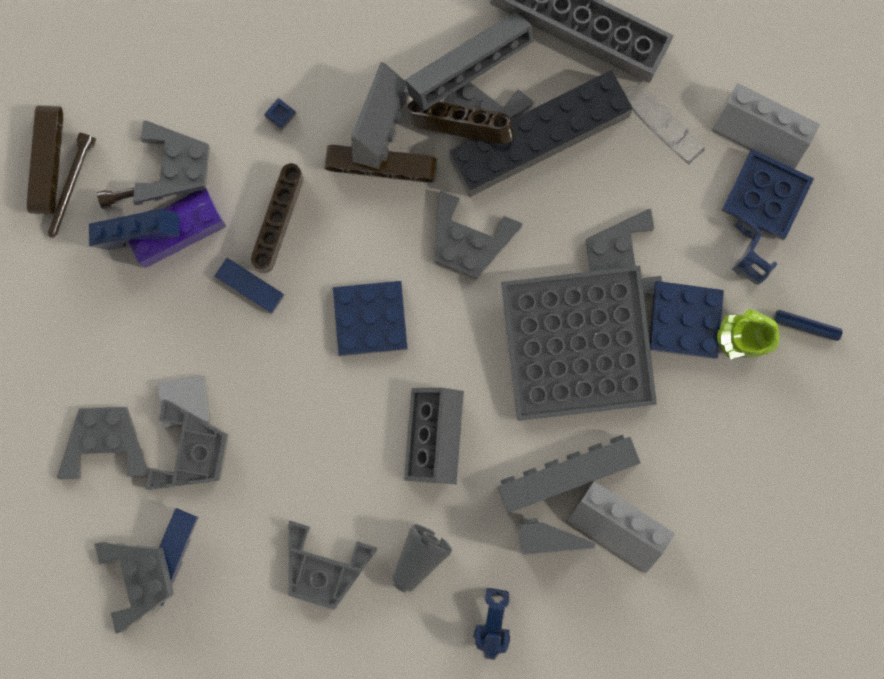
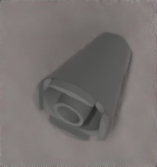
[392,524,452,592]

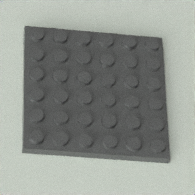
[501,266,657,421]

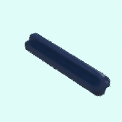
[774,310,843,341]

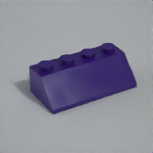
[128,187,227,268]

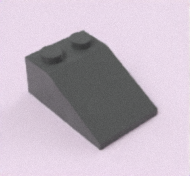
[518,518,595,555]

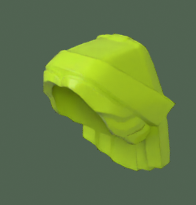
[717,309,779,359]

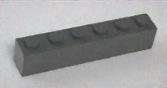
[405,11,534,110]
[497,435,641,513]

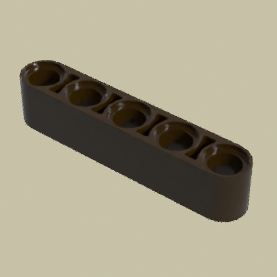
[407,100,514,144]
[27,105,64,215]
[324,145,437,183]
[251,163,304,273]

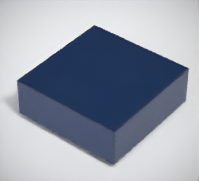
[264,98,297,130]

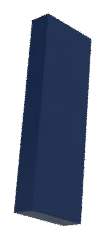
[215,258,285,314]

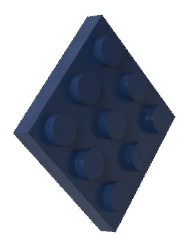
[721,149,814,240]
[333,281,408,356]
[649,281,724,359]

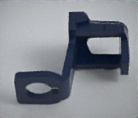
[732,216,778,285]
[473,588,510,660]

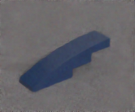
[159,508,199,606]

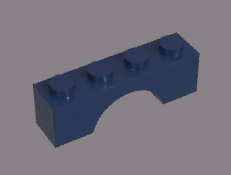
[89,209,179,250]

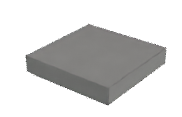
[157,376,210,429]

